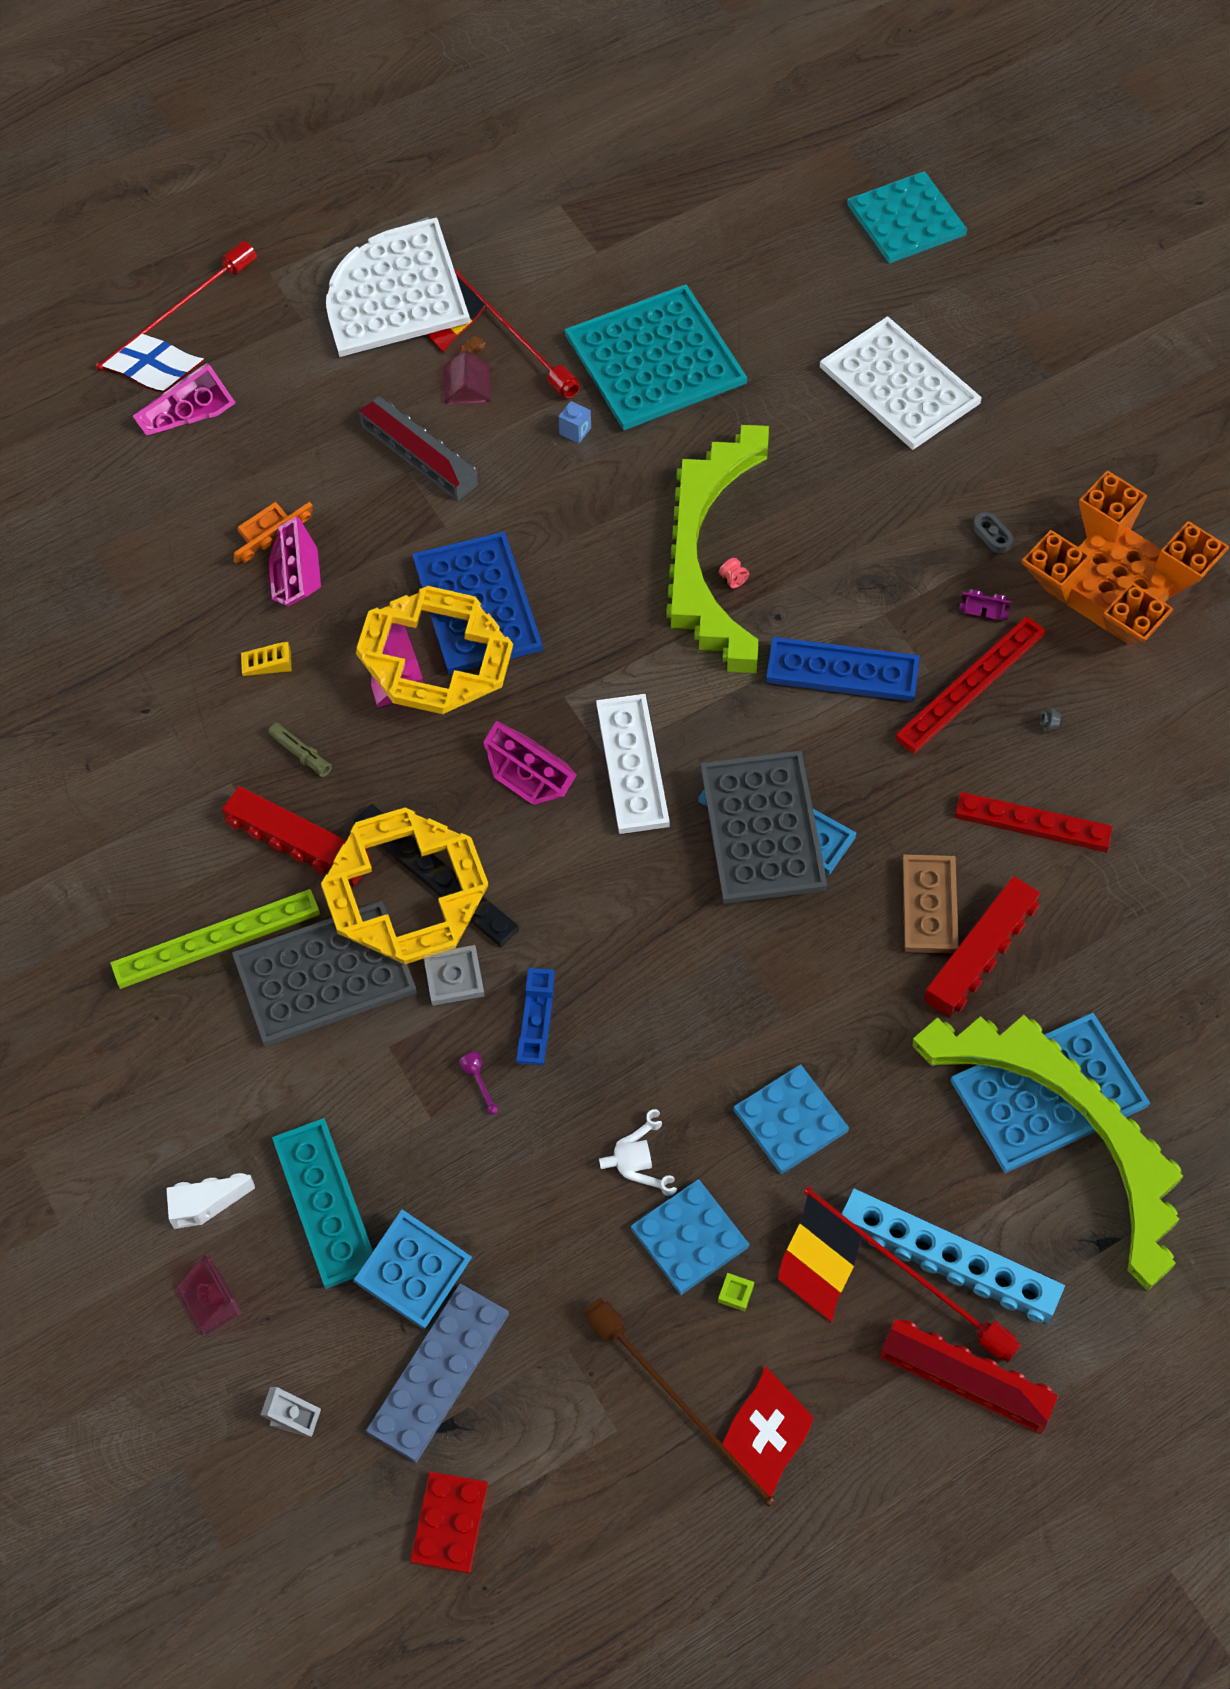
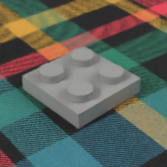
[424,945,485,1006]

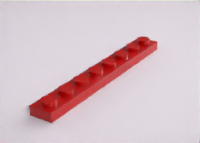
[895,616,1046,754]

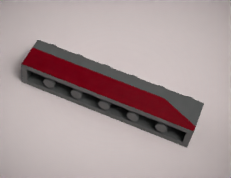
[359,396,478,501]

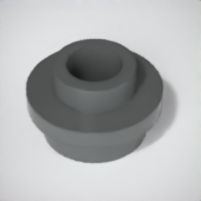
[1040,707,1061,732]

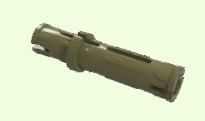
[268,722,332,777]

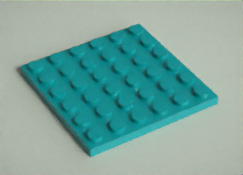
[565,284,747,431]

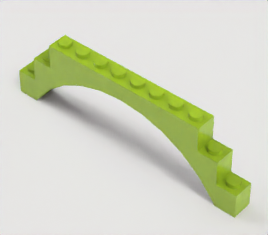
[667,425,769,673]
[913,1015,1183,1291]

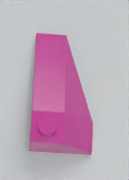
[133,362,236,435]

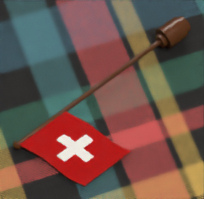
[584,1298,814,1506]

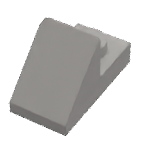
[260,1387,321,1437]

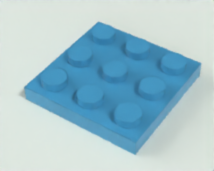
[734,1064,849,1175]
[631,1179,749,1295]
[353,1209,472,1330]

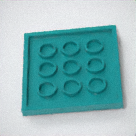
[848,171,967,264]

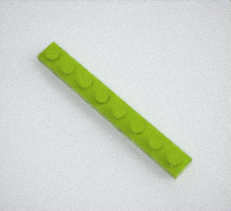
[110,889,320,989]

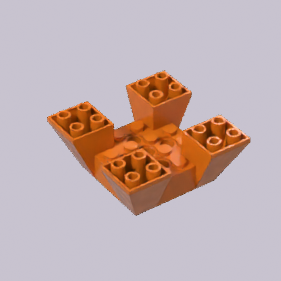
[1021,470,1229,644]

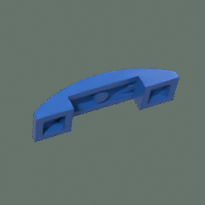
[516,968,555,1066]

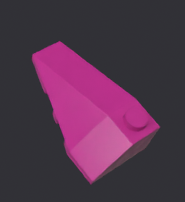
[371,623,423,707]

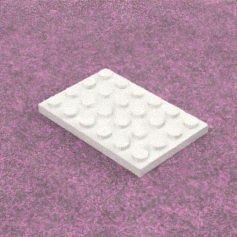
[820,316,982,450]

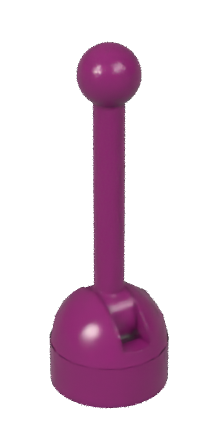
[459,1052,498,1115]

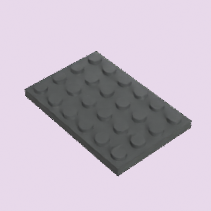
[701,750,828,904]
[232,901,417,1047]

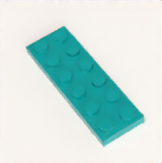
[272,1118,373,1289]

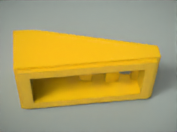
[241,642,292,676]

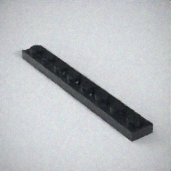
[354,804,519,947]

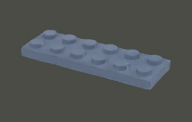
[366,1283,509,1463]

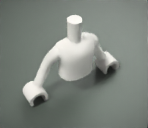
[599,1109,677,1196]

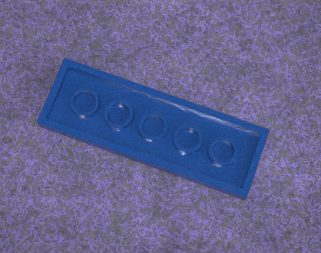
[766,637,920,702]

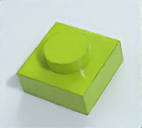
[718,1273,755,1312]

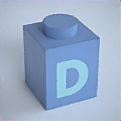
[558,401,591,444]

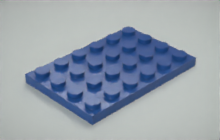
[412,531,543,674]

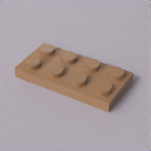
[902,854,959,954]

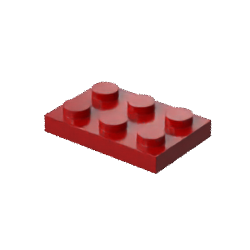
[410,1471,488,1574]

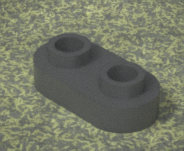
[973,512,1013,553]

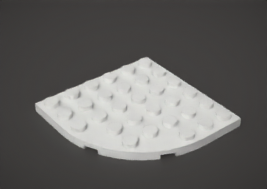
[326,217,470,357]

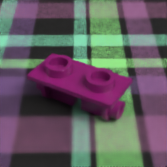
[959,590,1011,621]

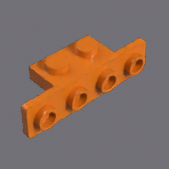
[233,502,313,565]

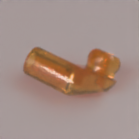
[458,336,486,365]

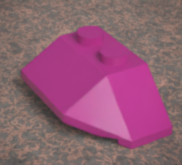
[269,516,321,607]
[483,721,577,805]

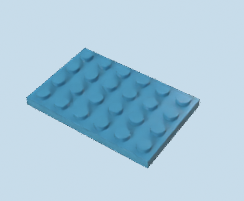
[950,1013,1150,1174]

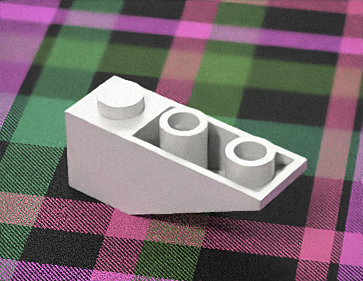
[167,1173,255,1229]

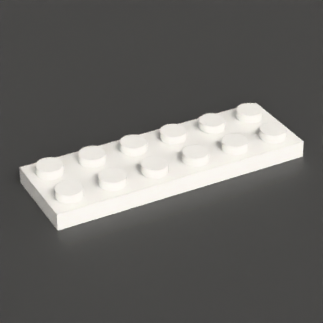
[596,694,670,834]

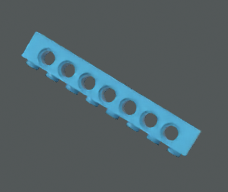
[842,1189,1065,1324]

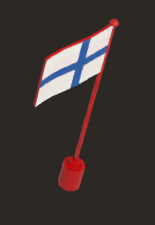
[96,241,257,393]

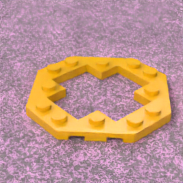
[356,586,513,714]
[321,808,488,964]

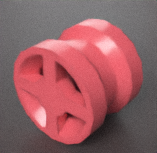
[719,558,749,588]

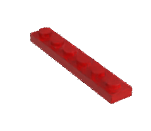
[955,792,1113,853]

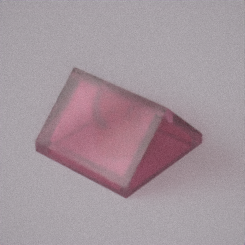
[444,350,490,404]
[176,1254,242,1335]

